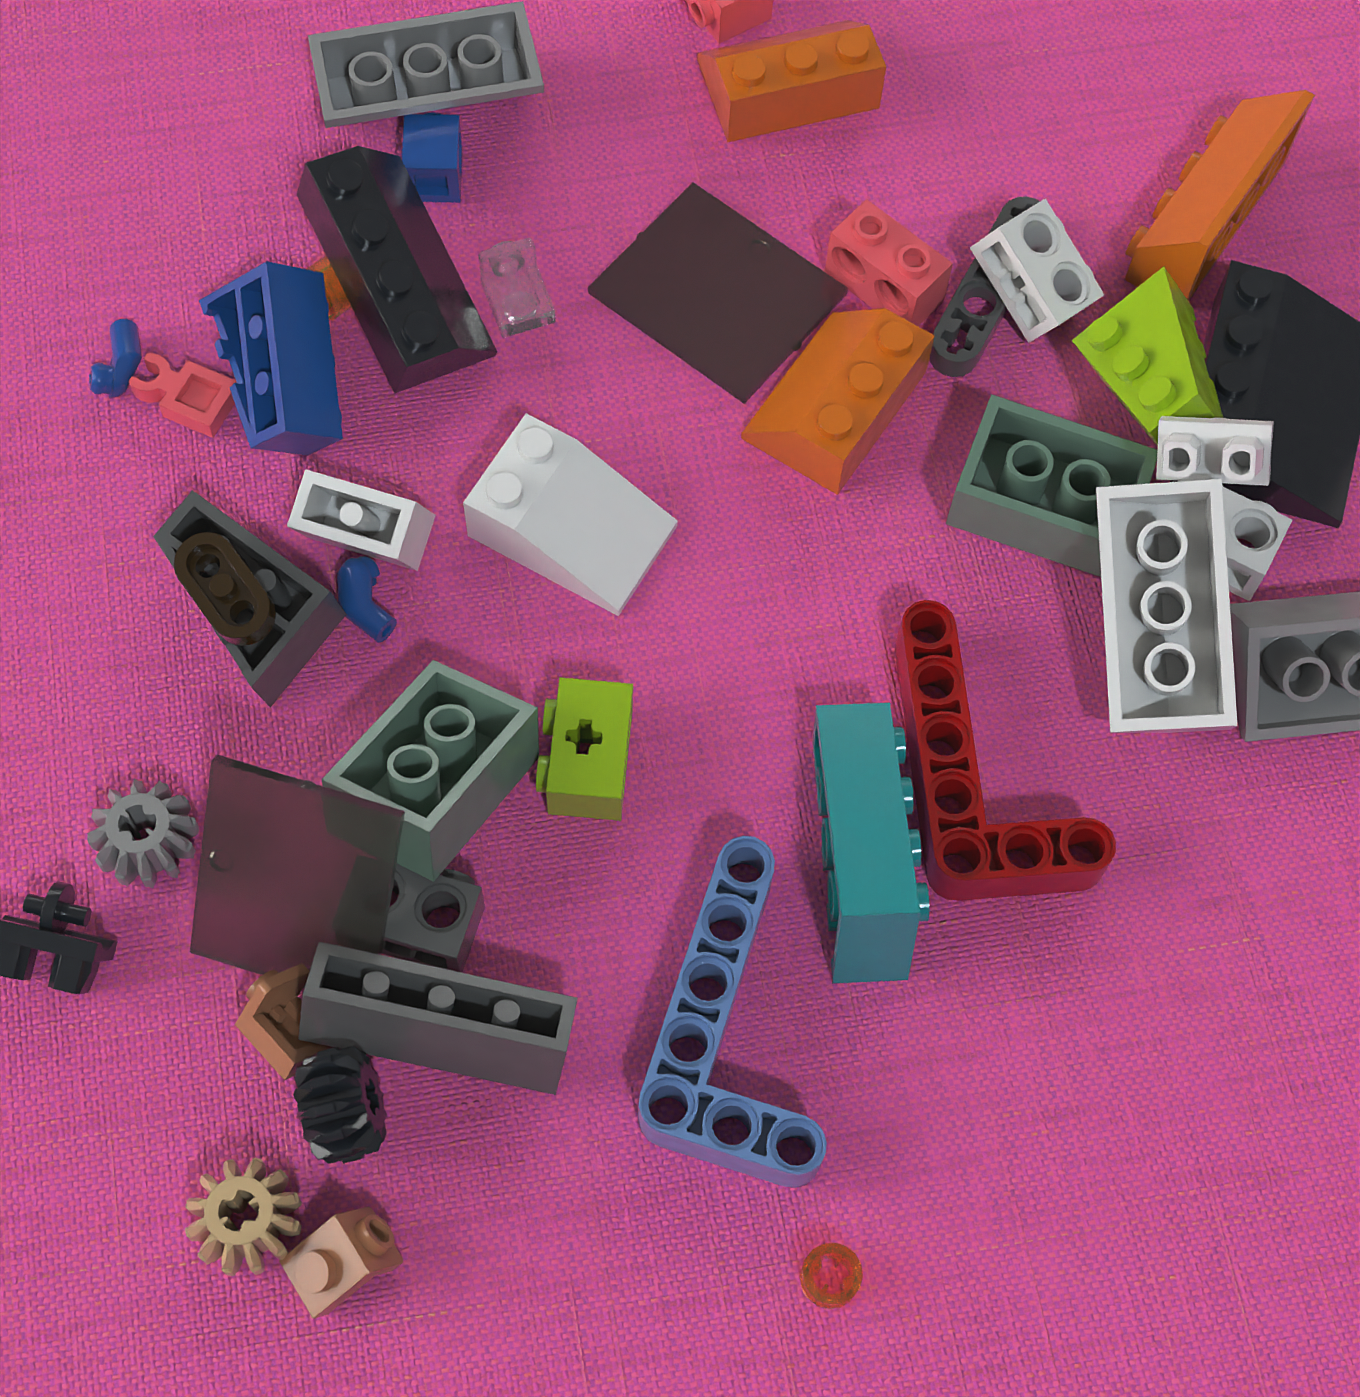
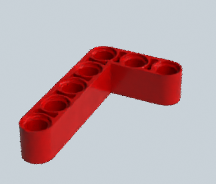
[895,600,1116,901]

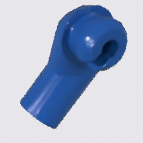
[337,556,397,643]

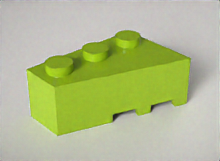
[1071,266,1223,446]

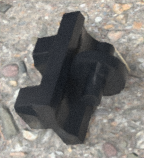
[0,881,118,994]

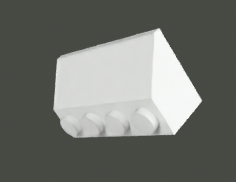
[1096,479,1237,733]

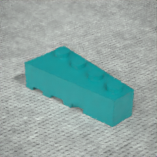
[812,703,929,983]

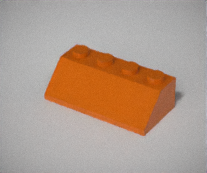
[1124,90,1315,301]

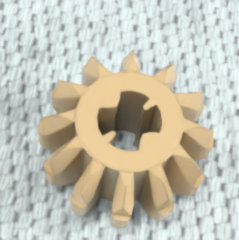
[185,1158,302,1276]

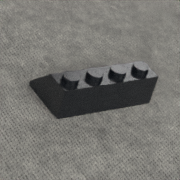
[297,146,498,393]

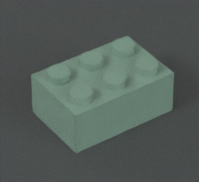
[946,394,1157,577]
[322,660,539,882]

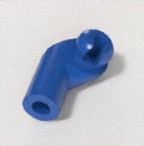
[89,319,142,398]

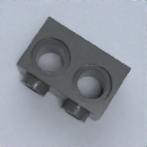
[334,852,485,972]

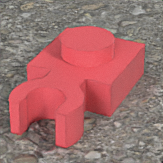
[128,353,237,438]

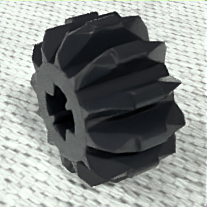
[293,1046,387,1164]

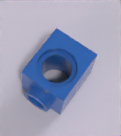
[402,113,463,203]

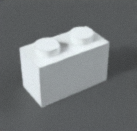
[287,469,436,571]

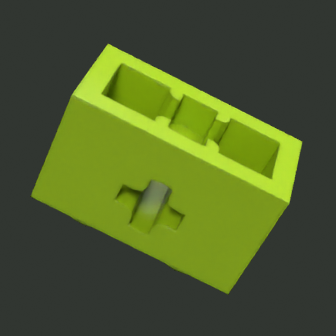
[536,677,633,821]

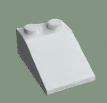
[463,413,678,616]

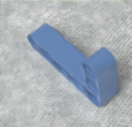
[638,836,827,1188]

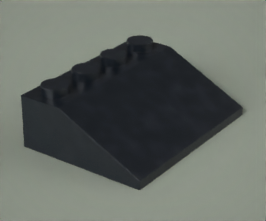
[1170,260,1360,528]

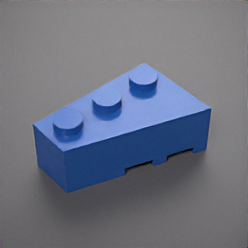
[199,261,343,456]

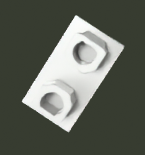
[1156,416,1274,486]

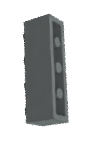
[298,942,578,1095]

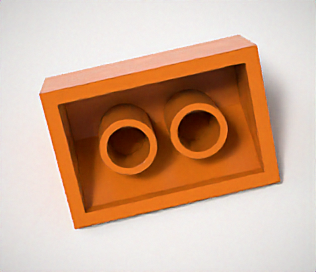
[697,20,887,143]
[741,308,935,495]

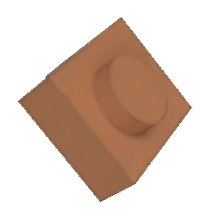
[235,963,334,1080]
[279,1207,403,1319]

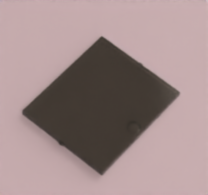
[588,182,848,404]
[190,754,405,988]

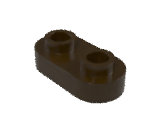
[174,532,276,646]

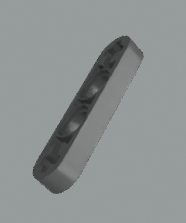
[929,196,1040,377]

